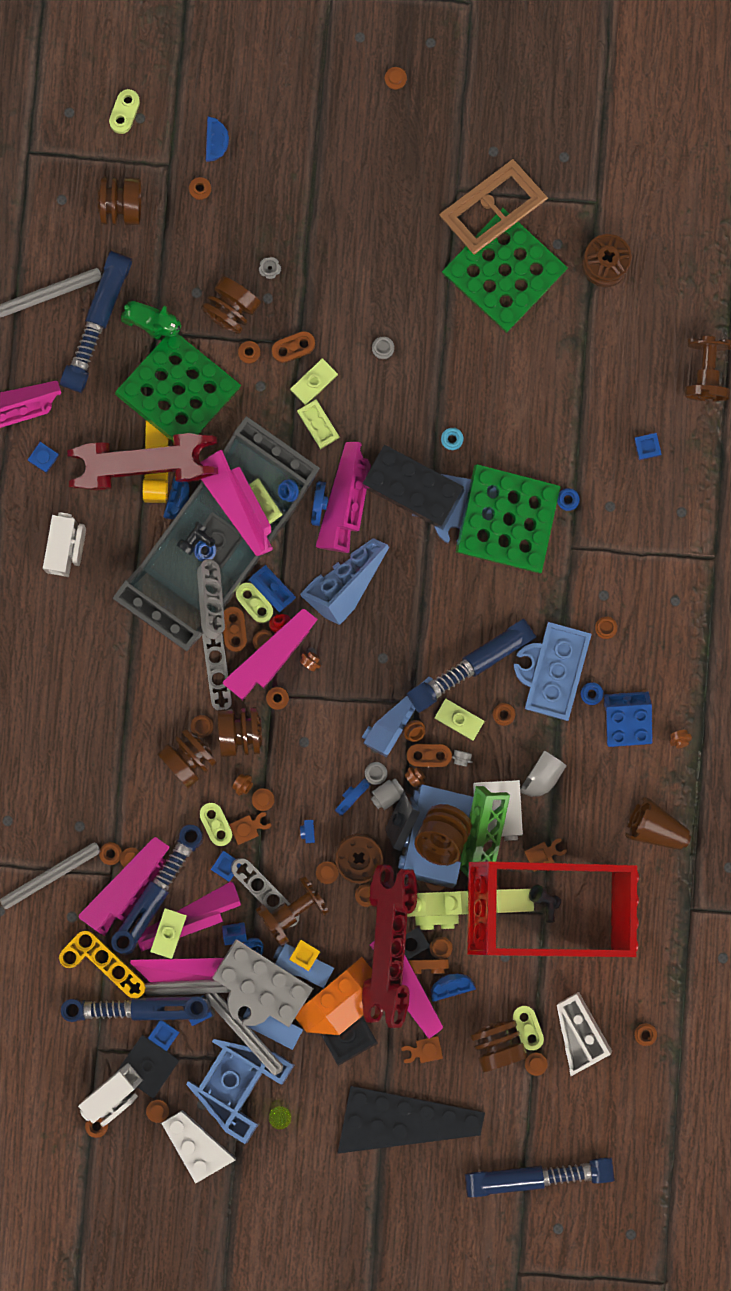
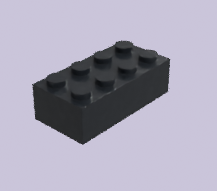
[363,444,464,530]

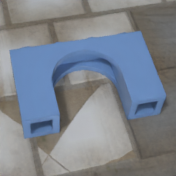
[398,785,473,888]
[242,943,334,1050]

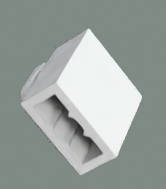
[43,512,86,577]
[473,780,523,842]
[78,1063,142,1127]

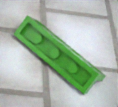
[460,786,510,877]

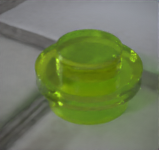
[269,1106,292,1129]

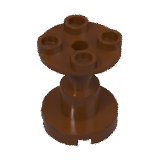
[685,336,731,402]
[255,876,329,947]

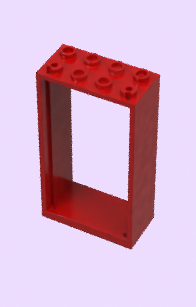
[467,862,639,957]

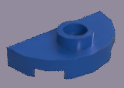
[206,117,229,162]
[163,476,189,520]
[311,481,328,526]
[335,778,371,816]
[431,974,476,1002]

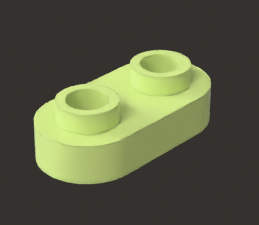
[109,89,140,134]
[236,583,273,623]
[200,803,232,846]
[415,915,459,930]
[513,1006,544,1050]

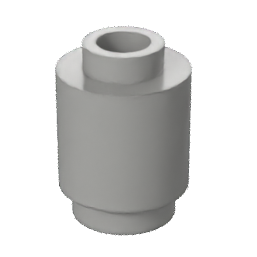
[370,779,404,811]

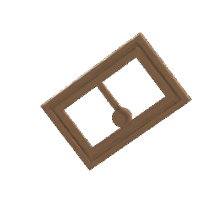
[439,159,548,255]

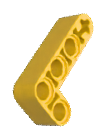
[143,421,169,503]
[59,931,146,998]

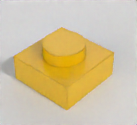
[289,940,320,971]

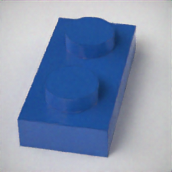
[249,565,296,612]

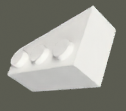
[557,992,612,1076]
[161,1110,236,1183]

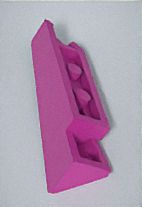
[0,381,61,428]
[316,442,371,553]
[200,450,273,556]
[223,609,318,701]
[79,837,169,936]
[138,882,242,952]
[370,941,443,1039]
[130,958,224,982]

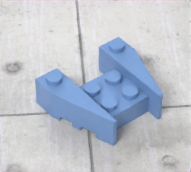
[186,1039,295,1144]

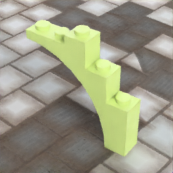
[407,889,534,917]

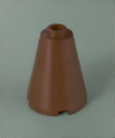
[625,797,691,850]

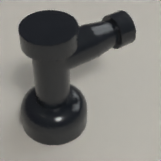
[176,521,215,556]
[529,885,561,923]

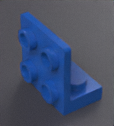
[604,692,652,747]

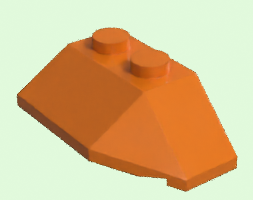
[295,957,372,1035]

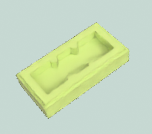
[290,358,338,405]
[297,399,340,450]
[249,478,283,524]
[434,699,485,741]
[150,908,187,959]

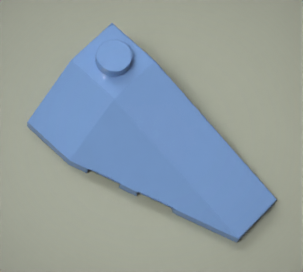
[300,538,389,625]
[362,677,433,758]

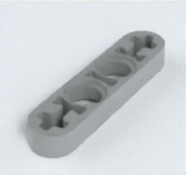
[197,559,225,639]
[202,624,232,711]
[231,858,299,927]

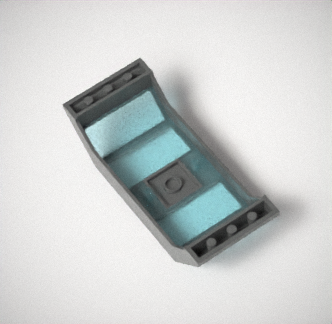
[113,416,320,652]

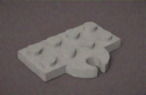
[212,939,313,1027]

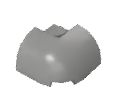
[520,751,566,797]

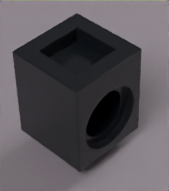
[404,927,430,960]

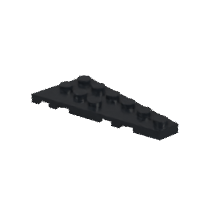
[337,1086,485,1154]

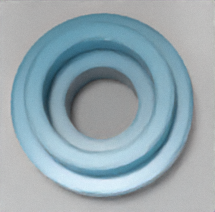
[441,428,464,450]

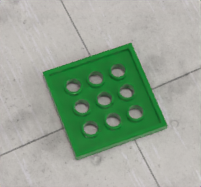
[442,208,568,333]
[115,334,241,442]
[455,464,560,574]

